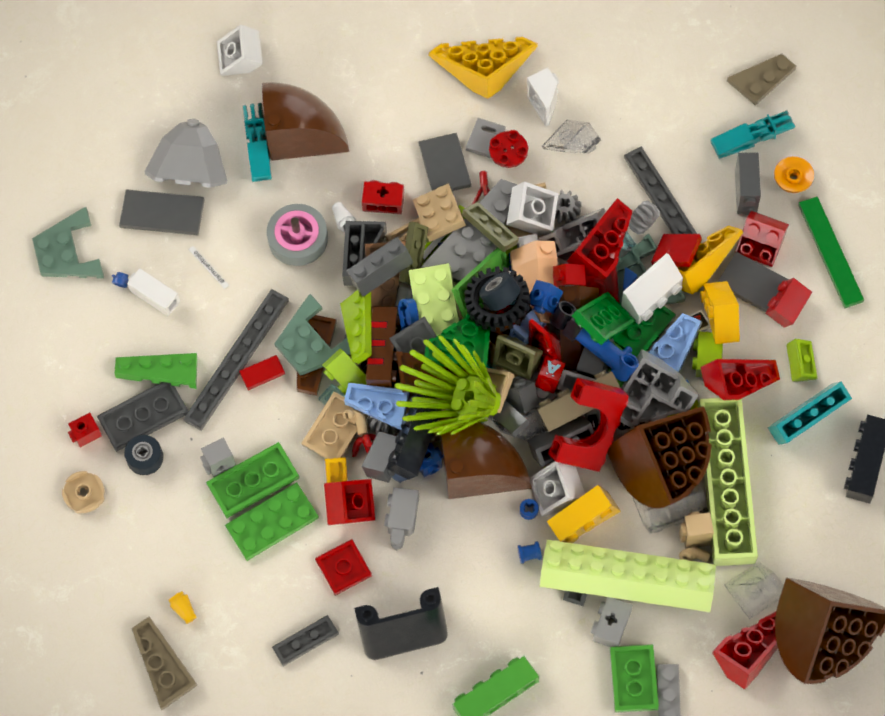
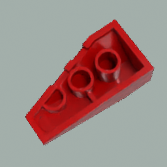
[566,198,633,279]
[529,319,561,377]
[701,359,780,400]

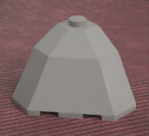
[145,119,227,188]
[538,208,606,264]
[621,349,699,427]

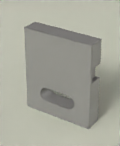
[466,118,506,158]

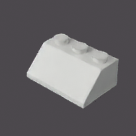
[621,253,683,325]

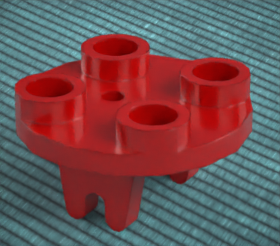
[489,130,529,168]

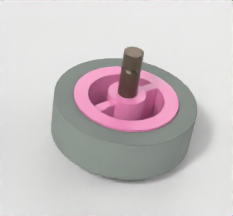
[267,204,328,266]

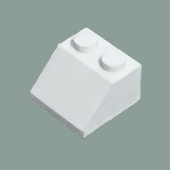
[217,24,263,76]
[527,68,559,127]
[530,462,585,516]

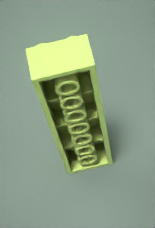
[698,398,758,566]
[540,540,716,612]

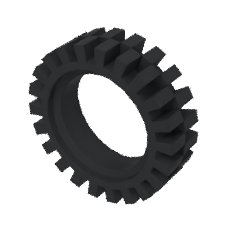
[465,267,530,332]

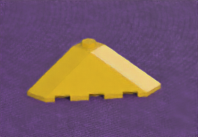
[428,37,538,99]

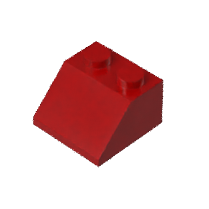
[324,479,375,525]

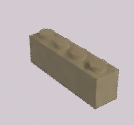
[536,370,620,432]

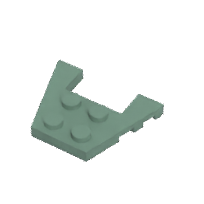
[32,207,104,279]
[616,234,686,305]
[274,294,351,375]

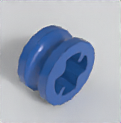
[520,499,539,520]

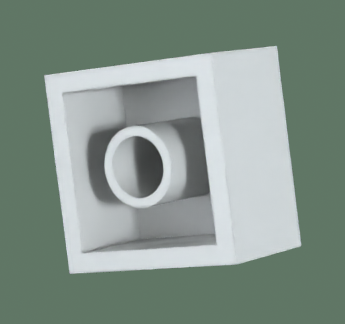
[506,182,559,236]

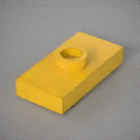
[325,457,348,483]

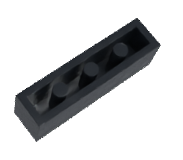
[387,394,442,480]
[844,414,885,504]

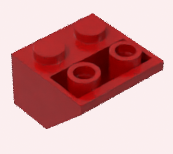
[735,211,789,267]

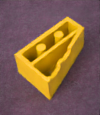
[700,281,740,344]
[547,485,621,543]

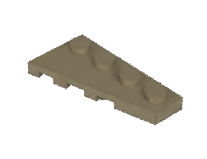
[132,616,197,710]

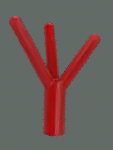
[472,171,490,204]

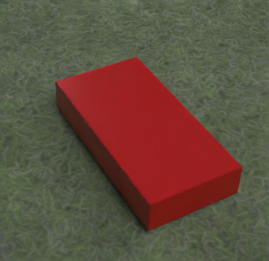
[239,355,285,391]

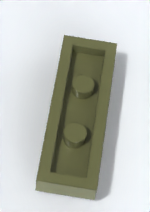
[462,202,519,252]
[399,222,428,285]

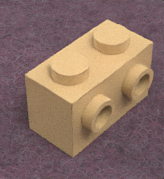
[679,512,714,549]

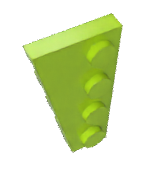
[340,290,372,364]

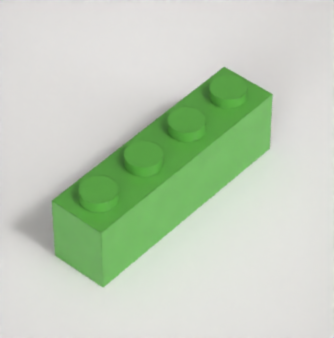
[453,656,539,716]

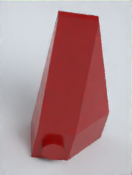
[713,612,778,690]

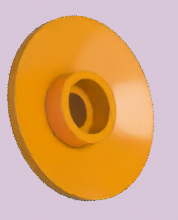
[774,156,814,193]

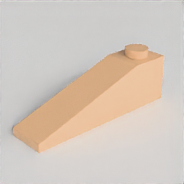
[510,241,559,323]

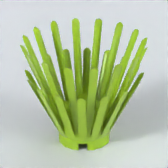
[395,336,501,435]

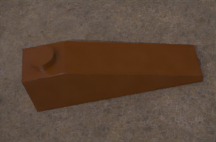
[559,286,599,371]

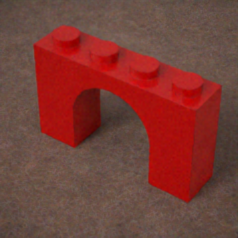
[548,377,629,472]

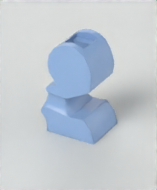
[509,310,547,344]

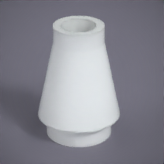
[332,202,356,232]

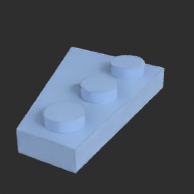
[648,313,702,373]
[344,383,410,431]

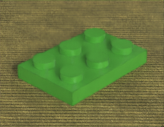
[610,645,659,712]

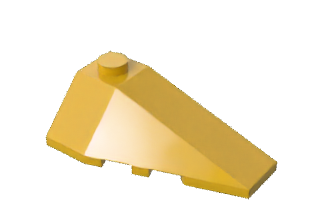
[677,225,743,294]

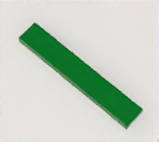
[798,196,864,309]

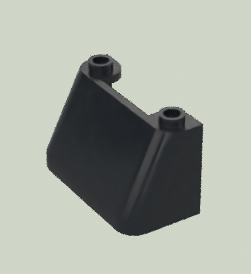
[354,587,448,660]

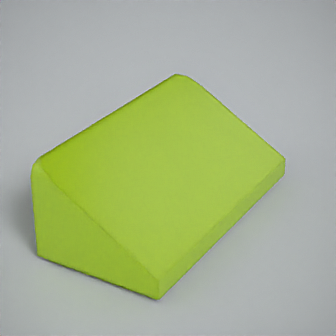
[786,339,818,382]

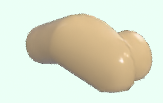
[343,408,368,435]
[679,546,711,563]

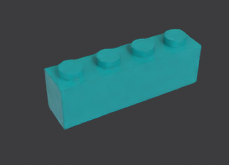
[767,381,852,445]

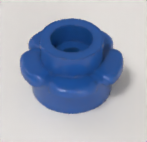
[111,272,129,288]

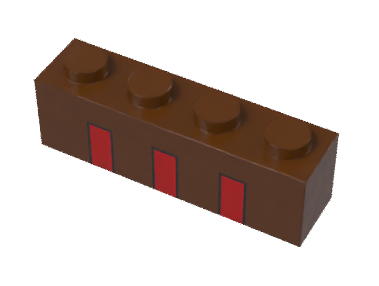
[366,307,401,388]

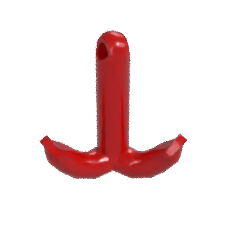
[352,433,376,457]

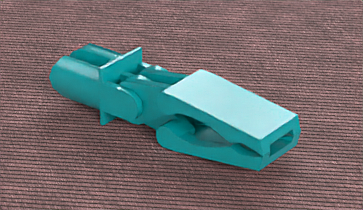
[243,103,272,182]
[710,110,795,159]

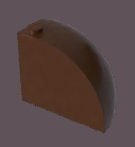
[262,82,349,161]
[607,406,712,509]
[438,416,532,499]
[775,578,885,684]

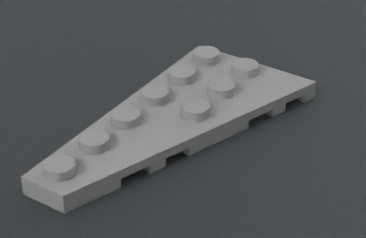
[421,179,518,283]

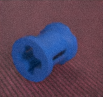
[517,541,542,564]

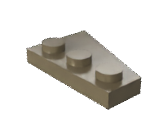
[727,54,796,106]

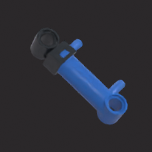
[549,301,639,381]

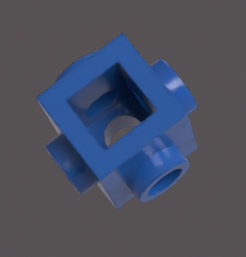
[530,280,563,314]
[420,443,443,477]

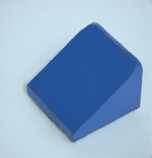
[622,268,638,296]

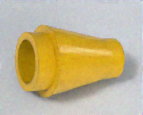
[168,591,197,624]

